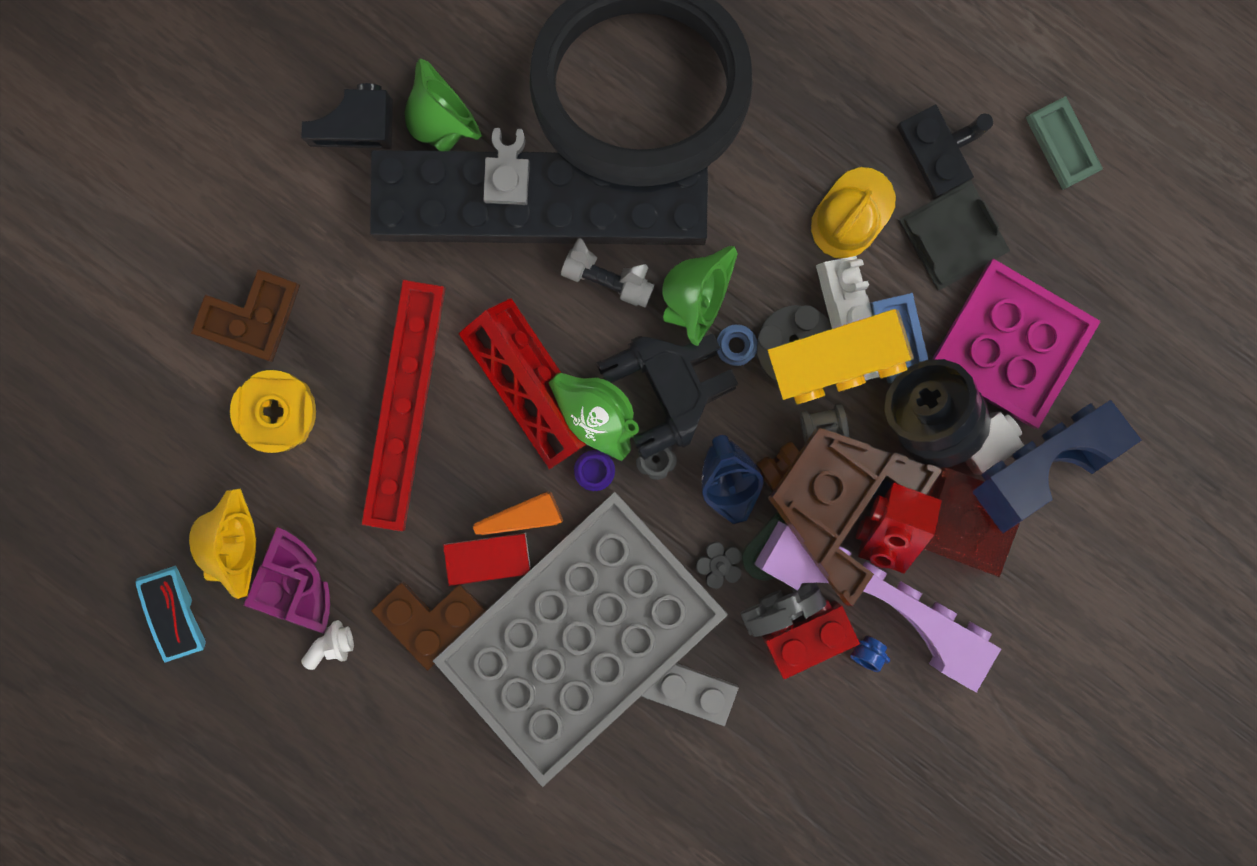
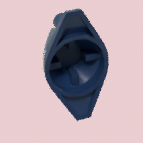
[702,435,763,524]

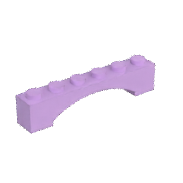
[754,521,1001,692]

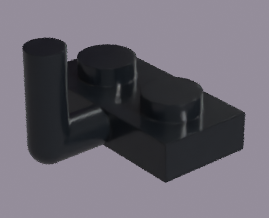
[897,104,993,199]

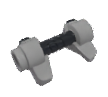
[561,238,654,308]

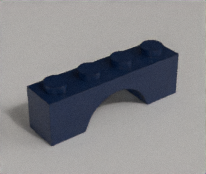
[973,400,1142,534]

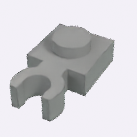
[484,128,530,205]

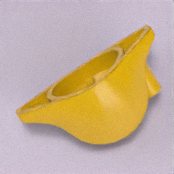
[189,489,256,599]

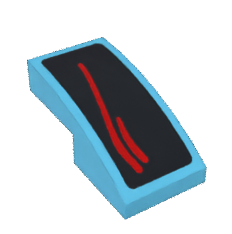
[135,566,206,663]

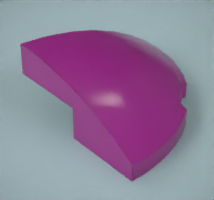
[243,527,330,634]

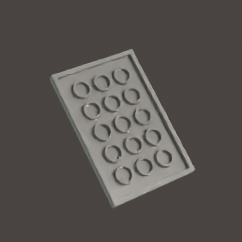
[433,492,728,787]

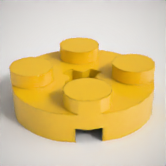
[230,370,316,453]

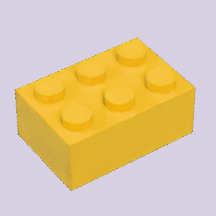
[768,309,914,405]

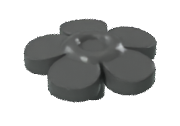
[696,541,742,589]

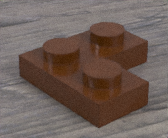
[191,270,300,362]
[371,581,487,671]

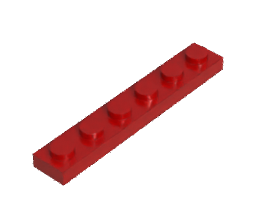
[362,280,446,532]

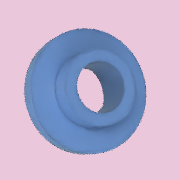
[717,325,757,366]

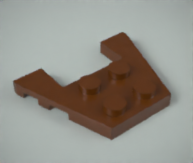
[769,428,942,606]

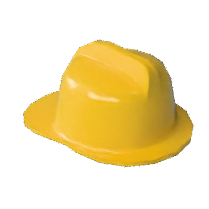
[811,167,896,258]

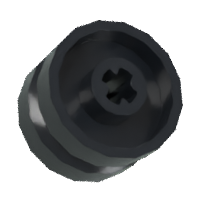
[884,359,991,467]

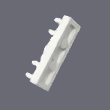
[816,256,880,380]

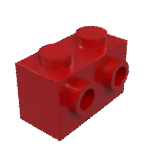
[856,483,942,574]
[762,599,860,679]

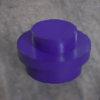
[574,450,615,491]

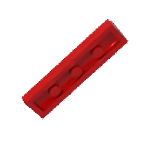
[458,298,587,470]

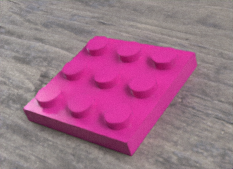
[932,259,1101,429]

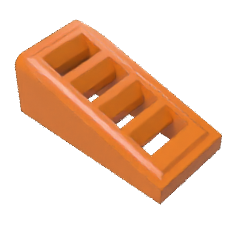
[473,491,563,535]

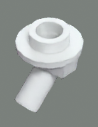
[301,620,354,670]

